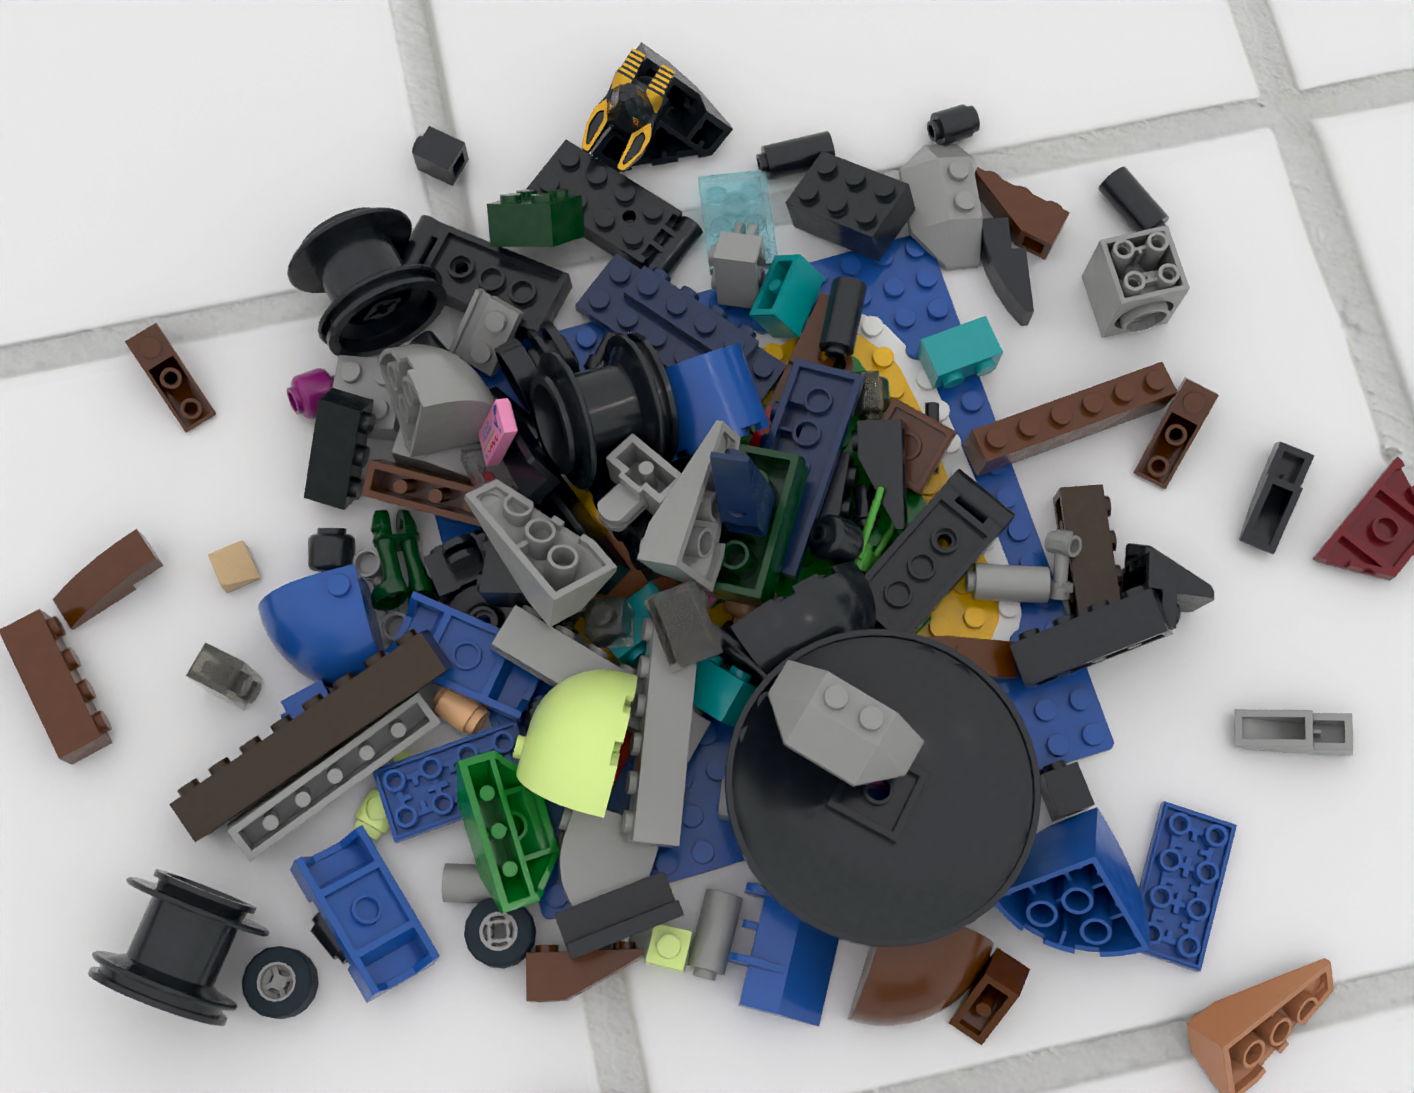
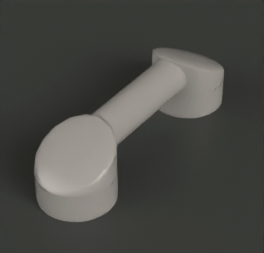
[353,548,406,641]

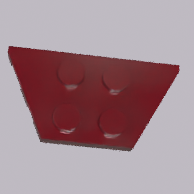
[1312,457,1414,581]

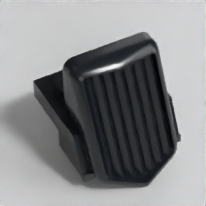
[1120,543,1215,630]

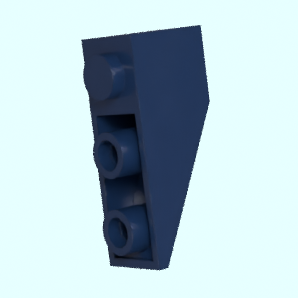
[710,449,776,537]

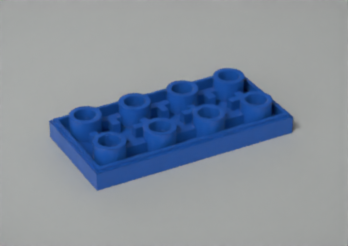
[373,720,521,844]
[1139,801,1237,972]

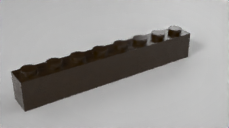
[169,629,453,842]

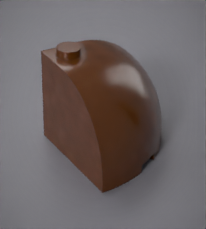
[847,927,994,1026]

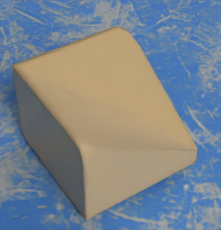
[208,541,261,593]

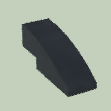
[980,217,1034,326]
[1239,441,1315,554]

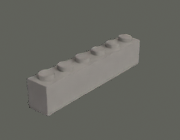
[489,605,711,762]
[621,608,702,848]
[227,692,441,861]

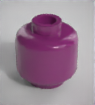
[287,368,335,419]

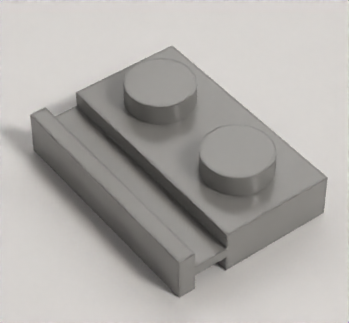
[449,288,524,376]

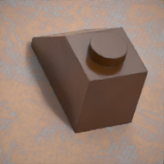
[949,947,1030,1045]

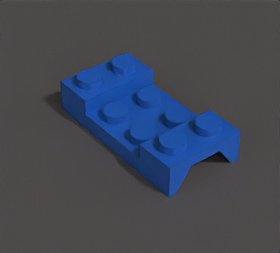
[385,591,540,723]
[290,825,440,1003]

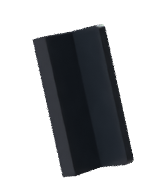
[502,412,561,507]
[555,872,684,959]

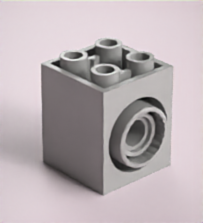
[1082,225,1190,338]

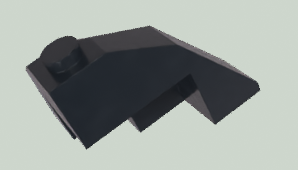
[591,42,733,172]

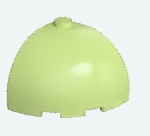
[513,669,638,818]

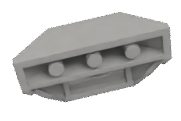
[899,144,983,270]
[767,660,925,787]

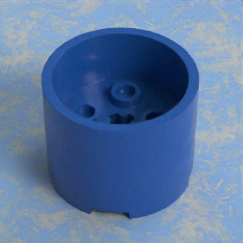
[664,343,770,463]

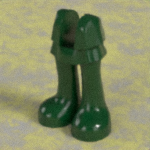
[371,510,440,611]

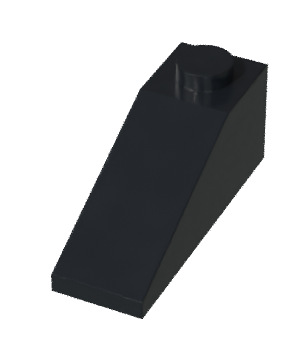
[851,419,908,530]

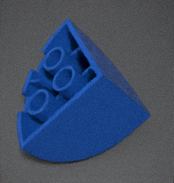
[258,564,385,688]
[995,807,1150,957]

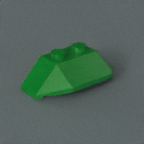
[456,750,560,914]

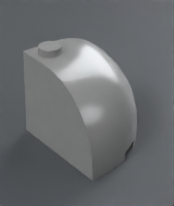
[378,344,494,457]

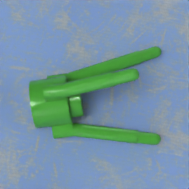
[849,486,896,575]

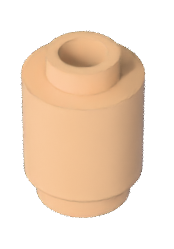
[433,687,490,735]

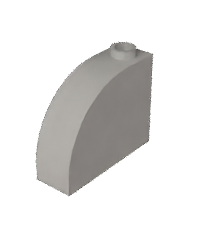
[558,807,659,942]

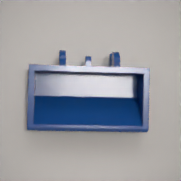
[728,883,839,1027]

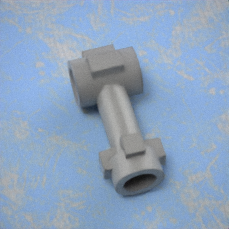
[1045,529,1082,600]

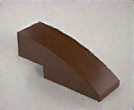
[52,529,164,630]

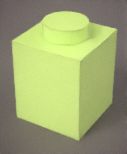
[645,924,693,973]

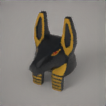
[582,49,676,173]

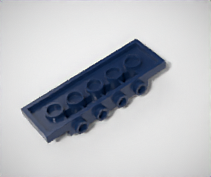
[575,253,787,403]
[759,358,865,580]

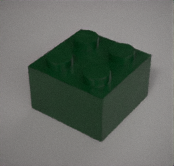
[487,189,584,247]

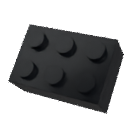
[785,151,916,261]

